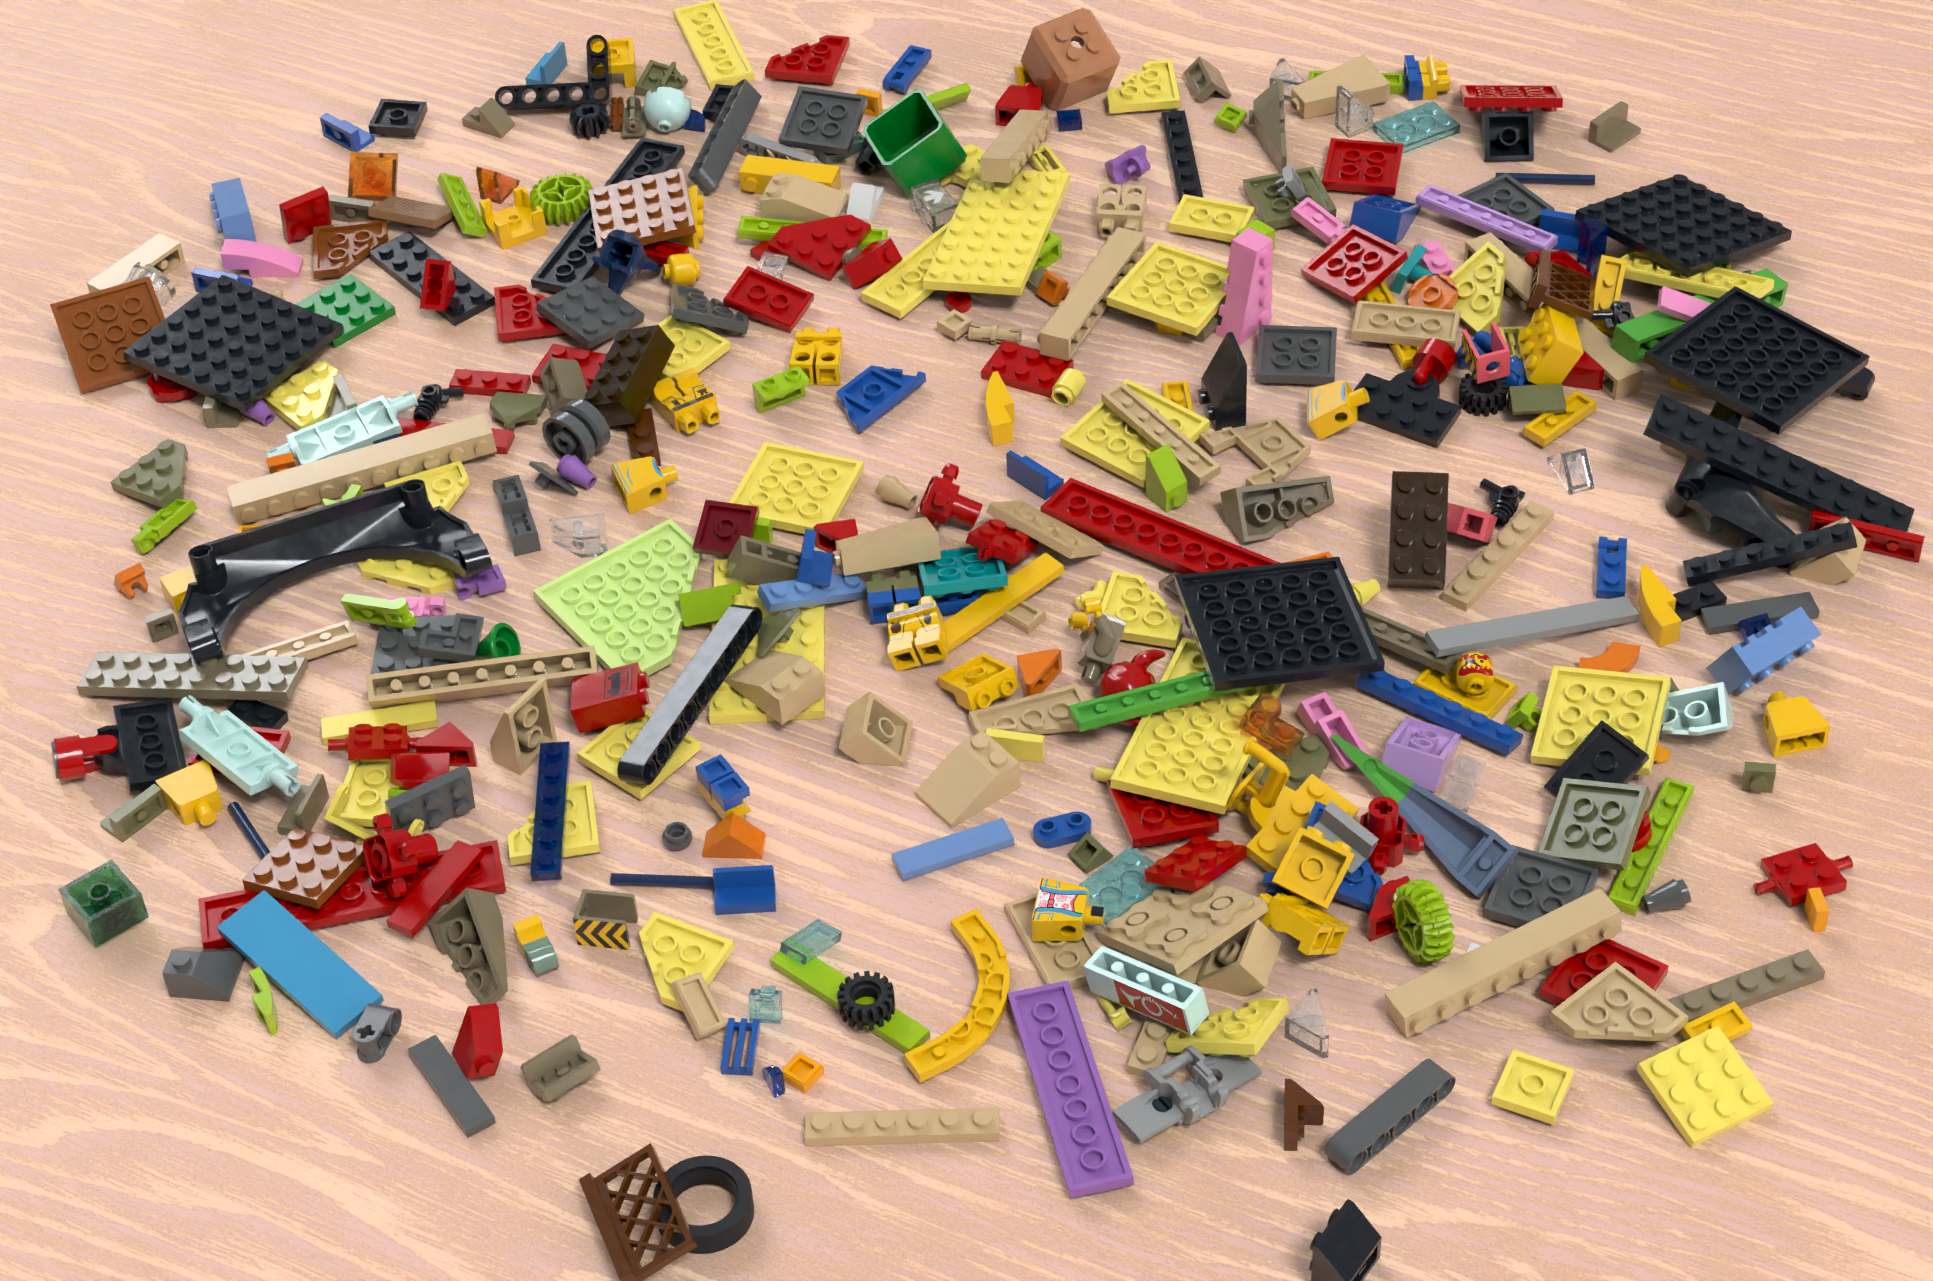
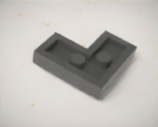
[418,613,484,662]

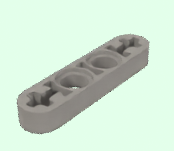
[739,133,821,164]

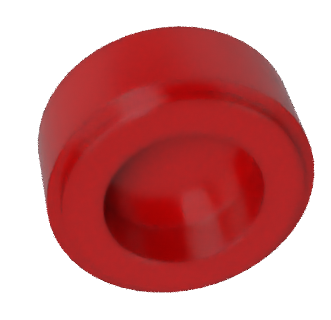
[946,291,972,313]

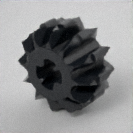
[569,102,610,139]

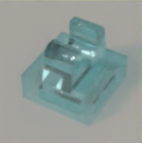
[749,985,783,1024]

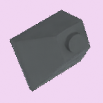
[162,946,246,1002]

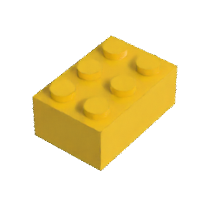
[1518,303,1584,385]

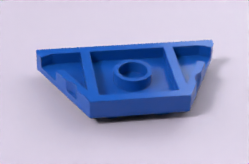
[836,365,926,433]

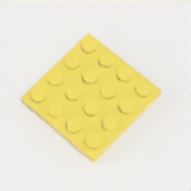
[1107,241,1231,336]
[1060,378,1210,488]
[729,441,864,534]
[1531,665,1671,776]

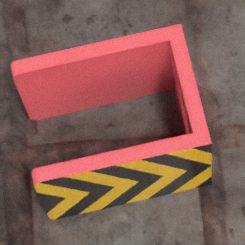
[1462,322,1510,384]

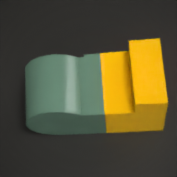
[513,914,559,976]

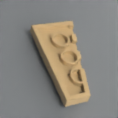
[969,683,1098,735]

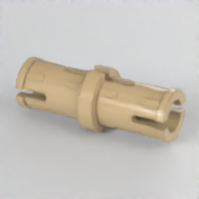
[968,323,1022,345]

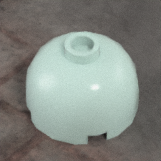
[644,87,692,132]

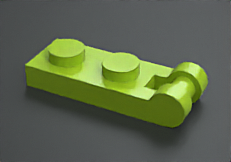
[340,593,417,629]

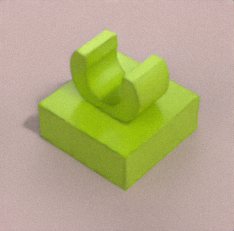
[1504,691,1542,732]

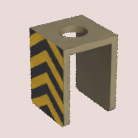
[573,889,638,950]

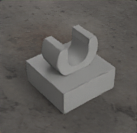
[1275,164,1306,200]

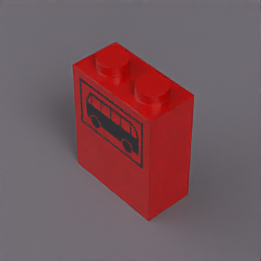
[570,662,650,733]

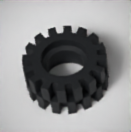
[1459,373,1508,417]
[837,971,895,1030]

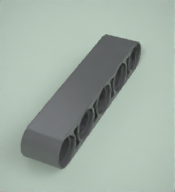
[1324,1059,1456,1174]

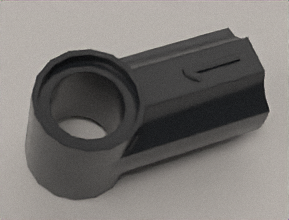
[855,137,881,176]

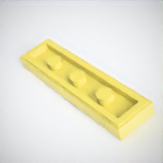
[321,700,439,745]

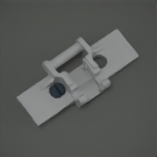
[1113,1045,1262,1143]

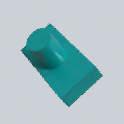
[1391,244,1434,294]

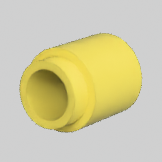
[1051,368,1086,407]

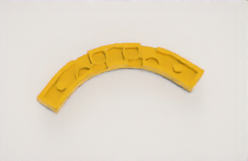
[904,908,1010,1083]

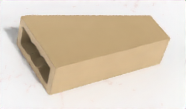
[1290,54,1390,119]
[832,517,941,576]

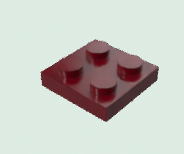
[692,500,760,557]

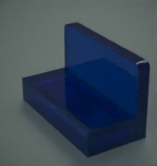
[1577,216,1608,276]

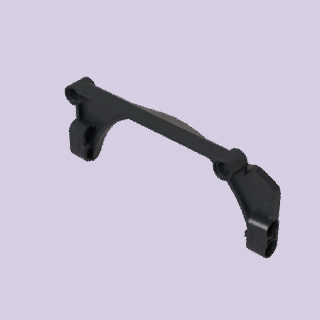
[1665,367,1875,568]
[178,479,493,663]

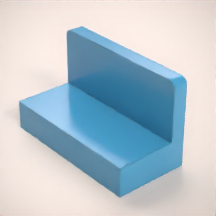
[525,42,568,85]

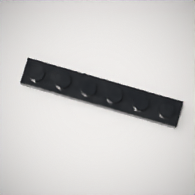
[1161,110,1203,204]
[1683,522,1858,586]

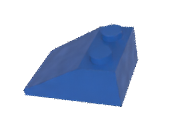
[1349,194,1421,245]

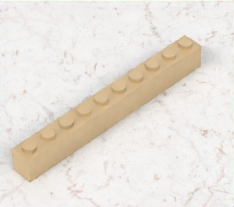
[1464,232,1643,401]
[227,413,497,525]

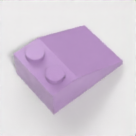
[1382,716,1462,792]

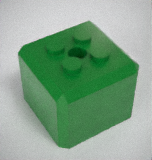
[863,89,967,198]

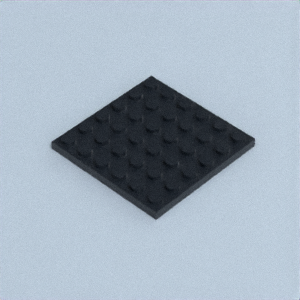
[1575,174,1792,278]
[123,275,343,412]
[1643,286,1870,435]
[1175,557,1385,691]

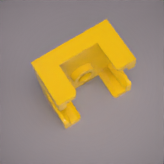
[586,37,637,91]
[479,186,547,250]

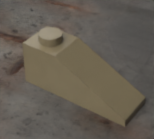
[727,535,801,584]

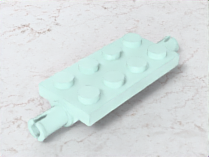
[265,390,419,465]
[179,695,301,796]

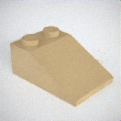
[759,173,848,222]
[725,650,825,725]
[490,677,557,775]
[915,730,1021,829]

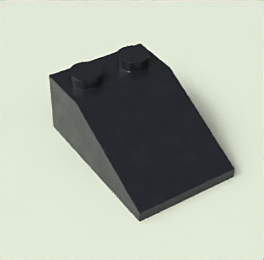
[1198,332,1247,431]

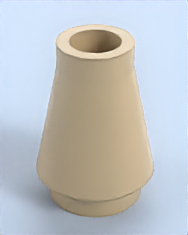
[876,475,917,509]

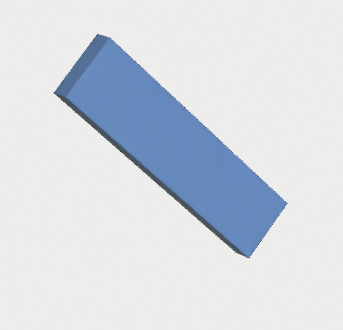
[892,818,1014,881]

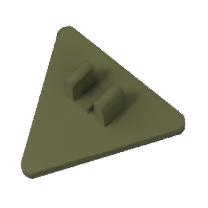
[757,608,802,658]

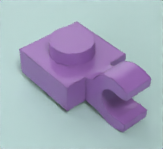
[455,564,506,600]

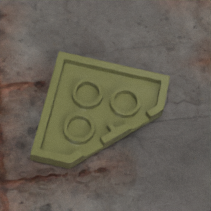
[110,439,188,508]
[1243,734,1330,791]

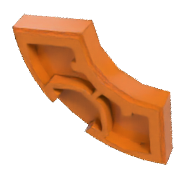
[1578,642,1641,673]

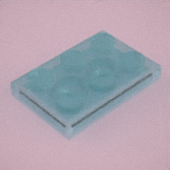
[1373,101,1460,154]
[1078,846,1163,928]

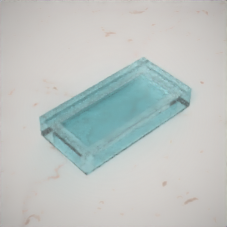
[780,919,842,965]

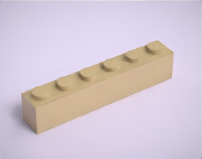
[980,109,1051,183]

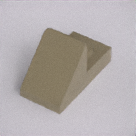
[462,98,515,138]

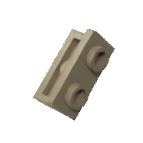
[521,1035,601,1102]

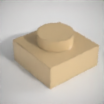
[937,309,973,340]

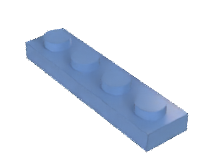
[757,573,867,612]

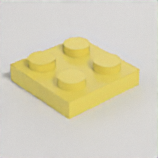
[1491,1049,1575,1125]

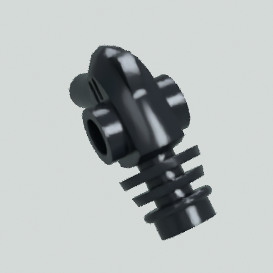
[1591,301,1635,330]
[413,384,464,421]
[1480,478,1525,528]

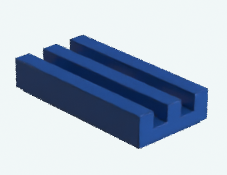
[720,1018,760,1075]

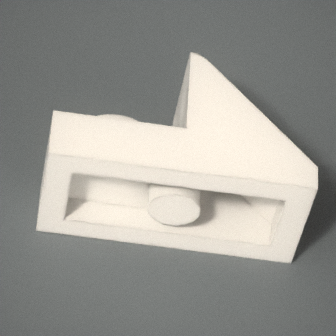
[846,183,885,224]

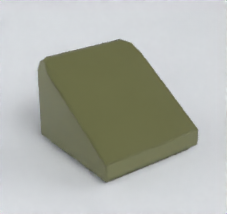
[1067,832,1114,873]

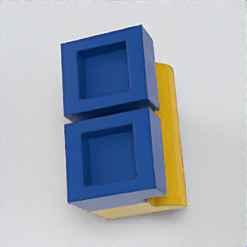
[1404,55,1450,101]
[695,754,751,819]

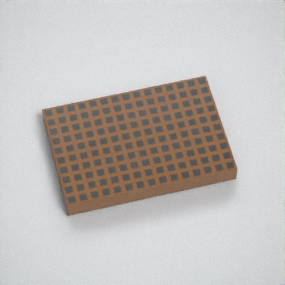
[368,196,455,229]

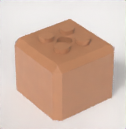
[1020,8,1121,111]

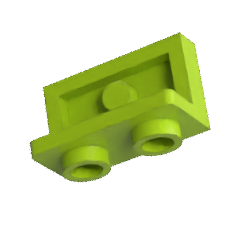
[752,366,810,413]

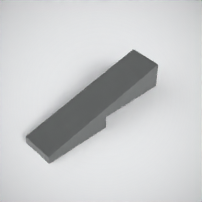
[493,475,541,556]

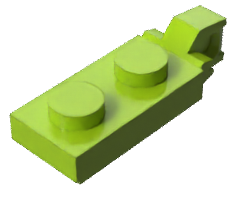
[131,498,197,554]

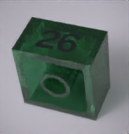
[58,859,149,947]

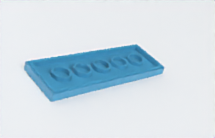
[217,890,384,1040]

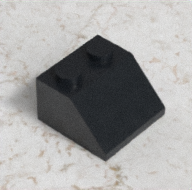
[1481,111,1534,162]

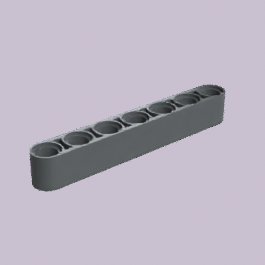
[688,79,762,194]

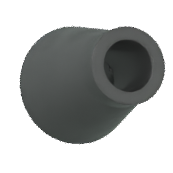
[1642,879,1691,913]

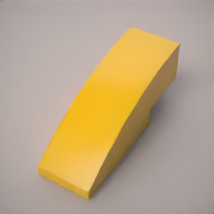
[986,371,1015,446]
[1638,564,1682,647]

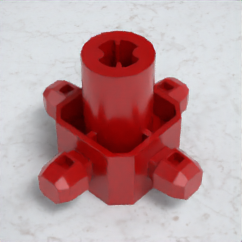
[917,462,982,529]
[1360,797,1425,875]
[363,813,438,899]

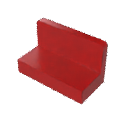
[390,751,450,789]

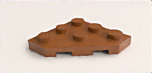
[313,219,388,279]

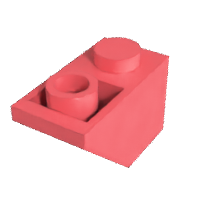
[1447,503,1498,544]

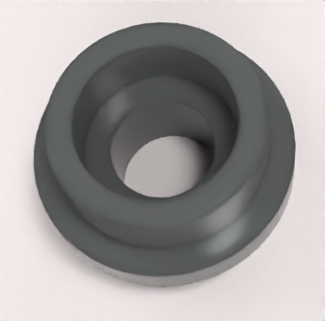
[662,822,692,850]

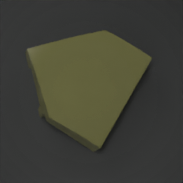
[634,60,688,96]
[490,392,547,430]

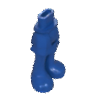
[1456,330,1536,389]

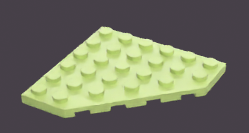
[533,518,702,676]

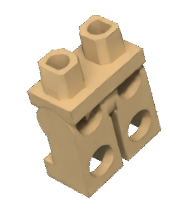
[1097,184,1147,238]

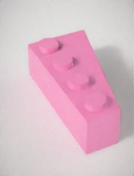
[1215,228,1274,346]

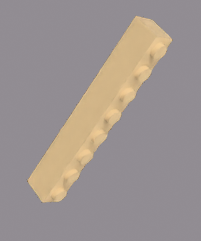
[1037,227,1146,361]
[366,645,599,710]
[1385,888,1622,1038]

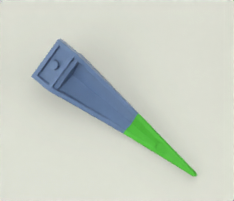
[1331,734,1519,899]

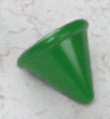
[476,623,521,660]

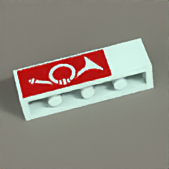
[1083,945,1209,1035]

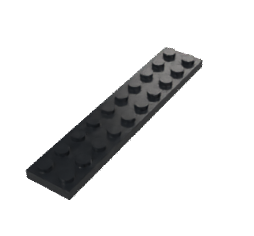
[531,137,685,293]
[1643,394,1915,532]

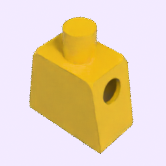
[1763,691,1830,758]
[156,759,223,826]

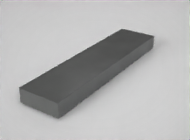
[1700,592,1820,635]
[408,1035,496,1138]

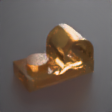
[1238,693,1305,756]

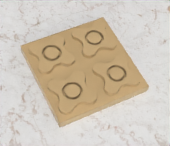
[1097,880,1269,975]

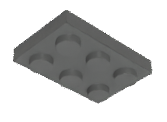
[384,764,475,832]

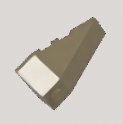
[1249,80,1287,173]
[1220,476,1334,542]
[429,888,508,1005]

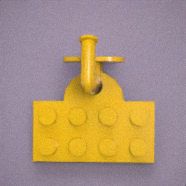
[1227,738,1360,873]

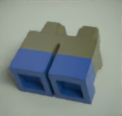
[867,570,921,625]

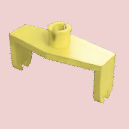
[324,783,425,845]

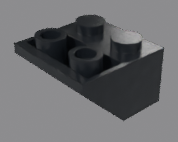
[1309,1199,1382,1281]

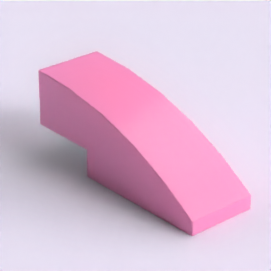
[221,239,304,277]
[1296,691,1370,770]

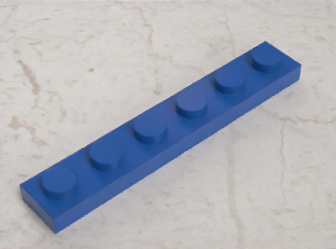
[1356,670,1523,756]

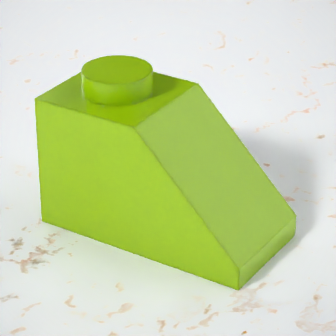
[1146,444,1187,513]

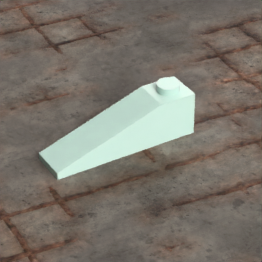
[1660,682,1734,736]

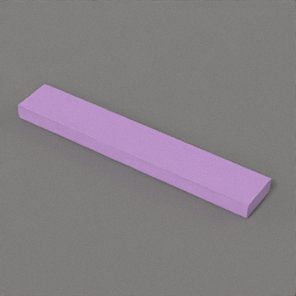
[1415,184,1558,252]

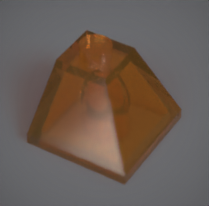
[348,152,398,201]

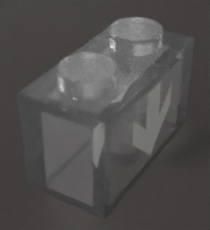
[909,179,958,233]

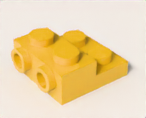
[937,653,1019,711]
[1272,826,1355,910]

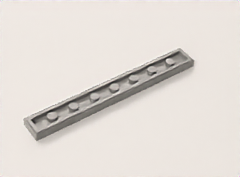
[1424,596,1640,657]

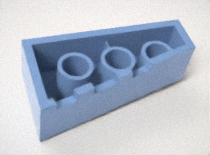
[209,178,257,242]
[1707,607,1821,695]

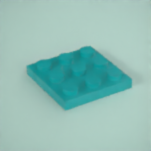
[916,546,1008,598]

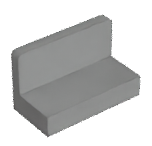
[1313,802,1379,876]

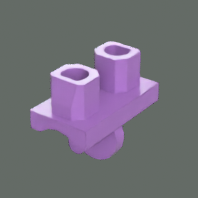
[1104,145,1151,184]

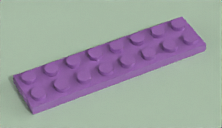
[1007,980,1134,1199]

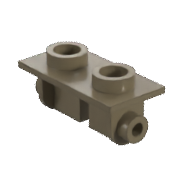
[622,95,646,138]

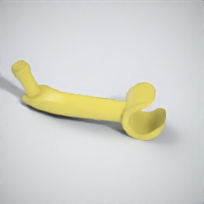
[1097,995,1133,1031]

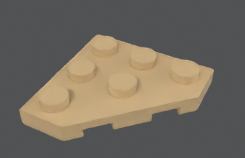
[1550,962,1689,1041]

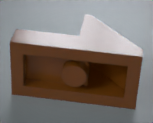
[1284,1079,1324,1151]

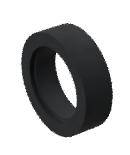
[653,1155,754,1254]

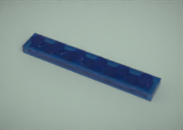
[530,741,571,881]

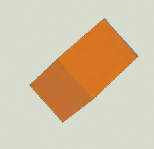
[1017,648,1062,697]
[702,812,766,859]

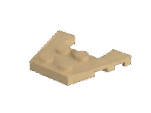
[1199,417,1311,486]

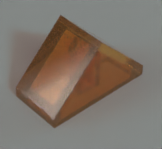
[476,167,520,204]

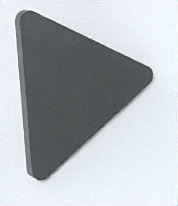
[529,461,579,495]

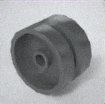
[542,398,611,464]

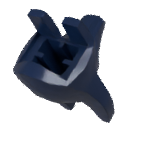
[592,229,662,296]

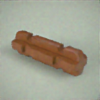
[610,96,624,131]

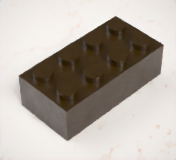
[584,325,675,427]
[1388,471,1449,590]

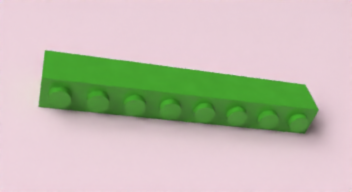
[1611,268,1788,363]

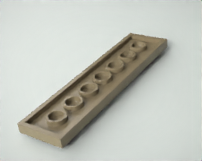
[76,651,308,701]

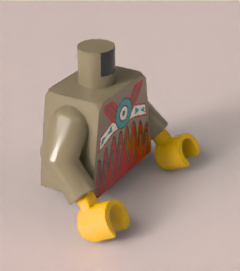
[1068,597,1127,684]

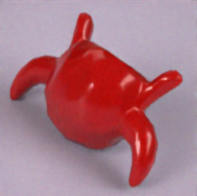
[1100,649,1166,726]

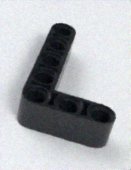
[495,35,612,111]

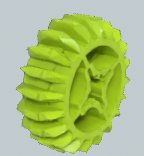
[529,172,593,226]
[1392,879,1455,964]

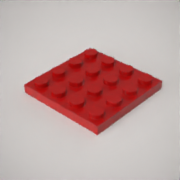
[1460,85,1563,112]

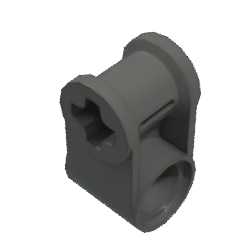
[352,1003,402,1063]

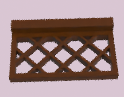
[1528,249,1596,321]
[579,1143,698,1281]

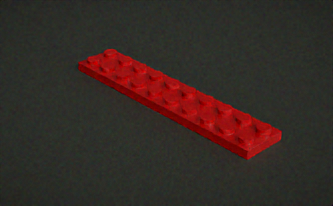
[1040,478,1280,574]
[198,840,506,949]

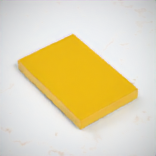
[1413,665,1518,720]

